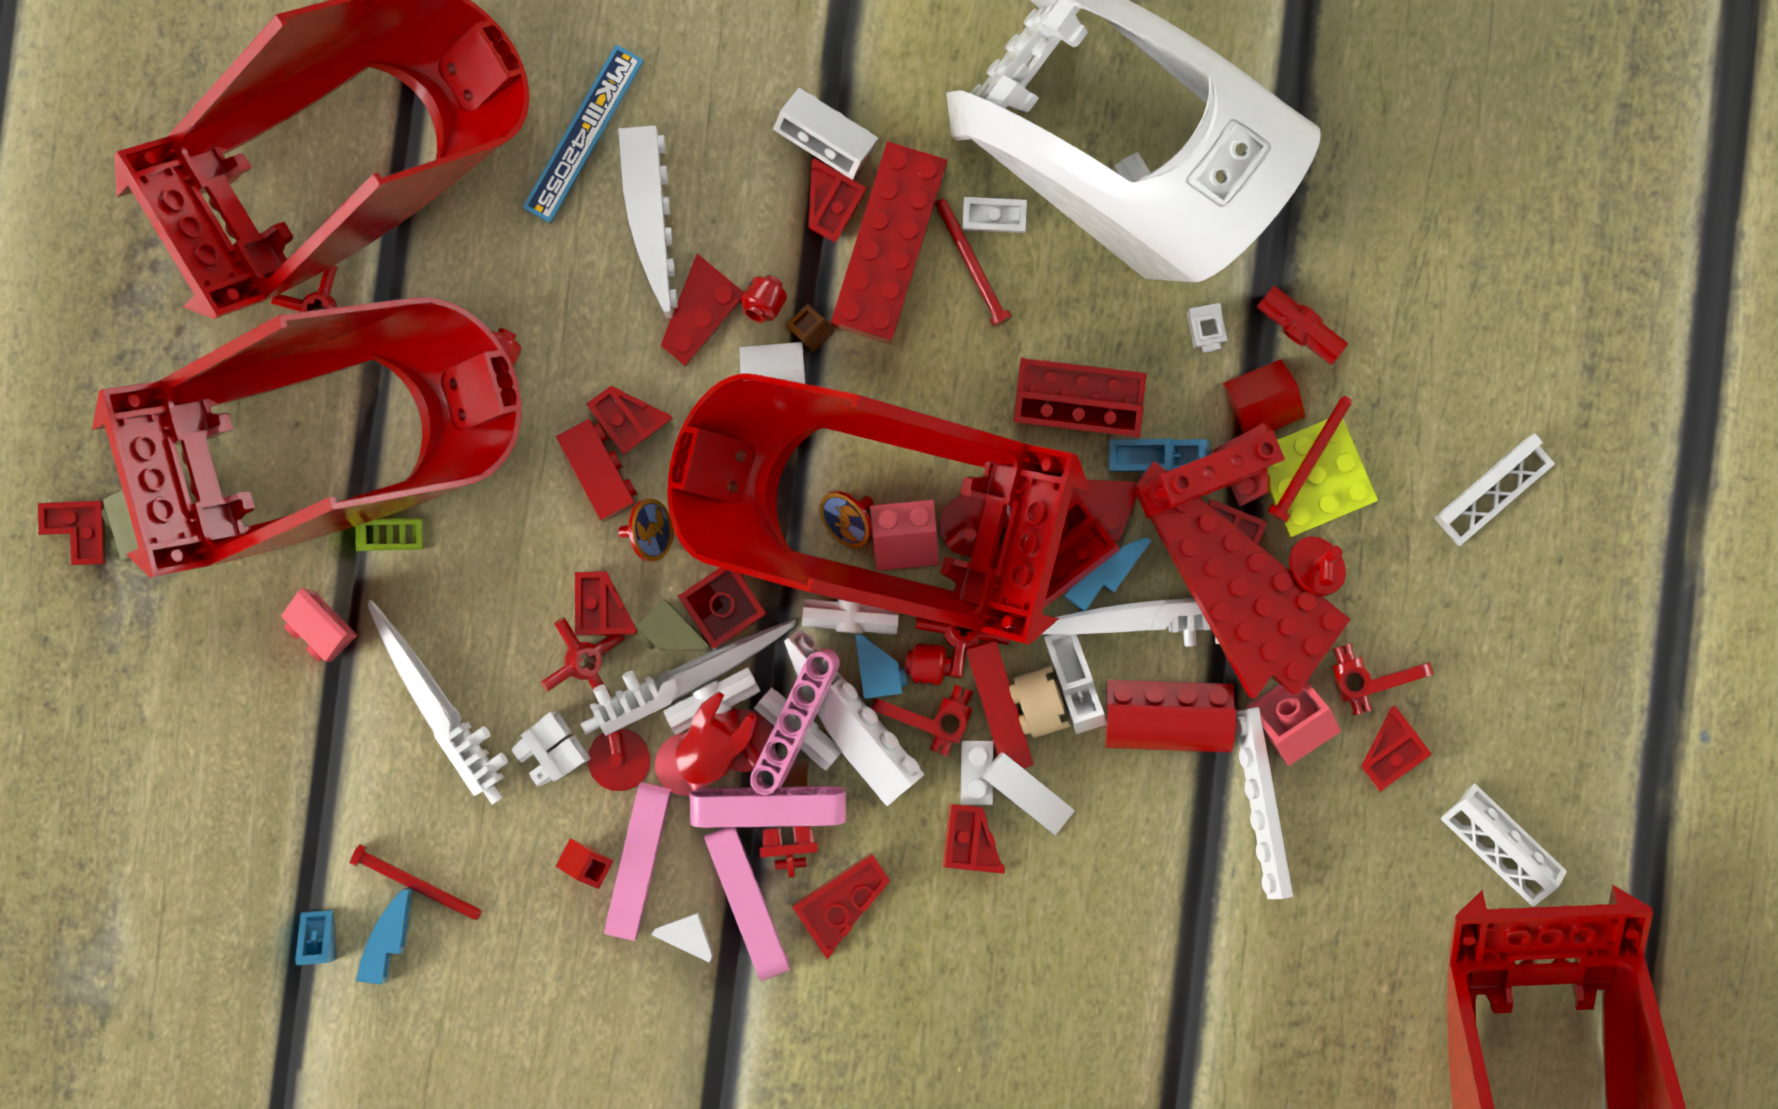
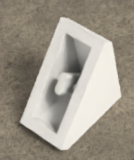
[652,912,714,963]

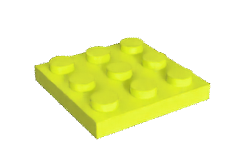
[1268,419,1378,538]

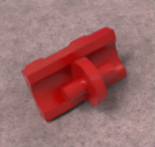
[760,826,819,878]

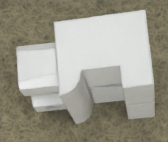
[512,710,591,787]

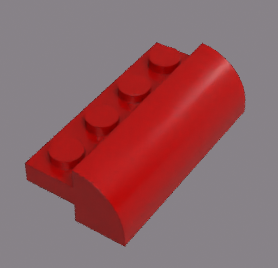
[1013,357,1147,437]
[992,495,1121,609]
[1105,680,1236,753]

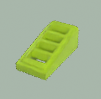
[355,518,423,551]

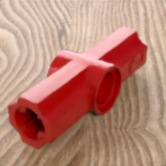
[1256,285,1348,366]

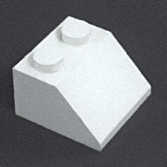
[739,342,806,384]

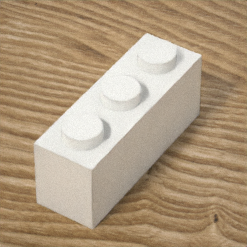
[773,88,878,180]

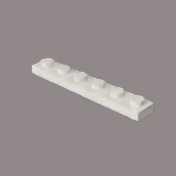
[1235,707,1293,899]

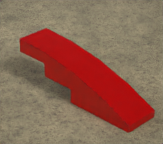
[965,639,1034,769]

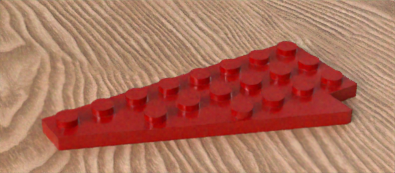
[1133,461,1351,699]

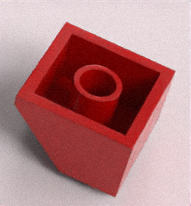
[678,568,767,650]

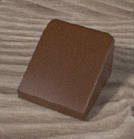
[786,303,834,352]
[781,759,809,787]

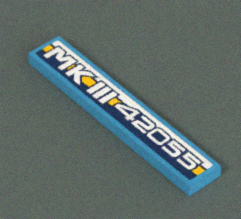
[523,44,644,224]

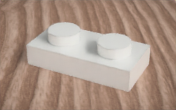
[962,197,1027,233]
[960,741,993,805]

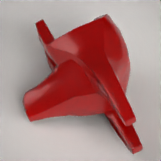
[675,692,756,784]

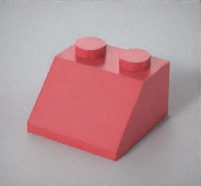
[870,500,939,571]
[281,588,358,662]
[1246,682,1341,766]

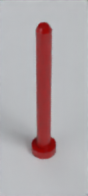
[936,198,1012,327]
[1267,396,1352,523]
[349,844,482,920]

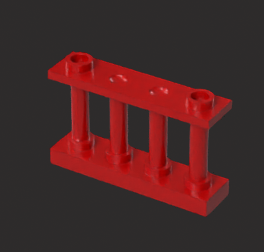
[1135,430,1285,519]

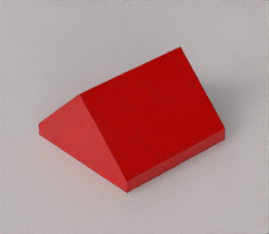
[1223,359,1306,434]

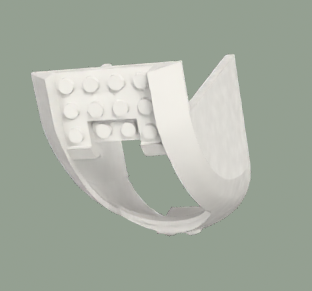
[946,0,1321,282]

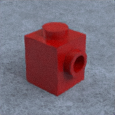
[555,838,614,889]

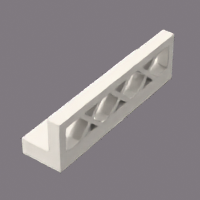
[1434,433,1555,546]
[1441,783,1567,907]

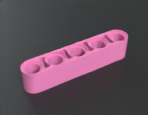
[750,648,840,795]
[604,782,671,941]
[689,786,846,828]
[704,827,791,982]

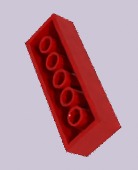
[831,141,948,345]

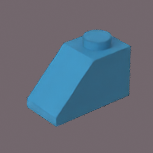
[855,635,907,699]

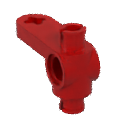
[1332,643,1434,716]
[871,684,973,757]

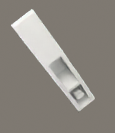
[618,125,678,318]
[784,629,925,806]

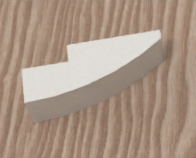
[1044,634,1106,734]
[982,752,1075,835]

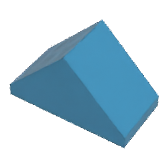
[295,910,337,965]

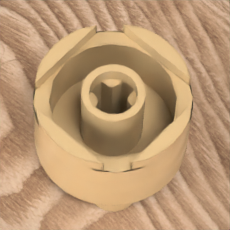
[1009,666,1071,738]

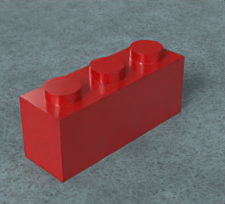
[555,419,638,522]

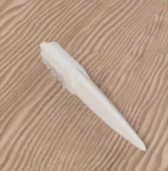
[1043,598,1219,646]
[368,600,508,805]
[580,619,796,736]

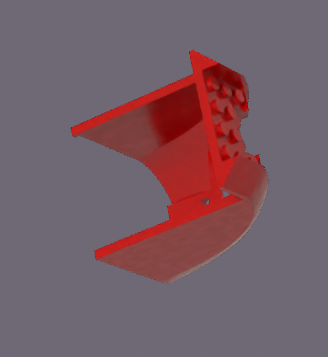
[114,0,530,319]
[92,297,521,578]
[667,373,1091,645]
[1447,884,1686,1109]

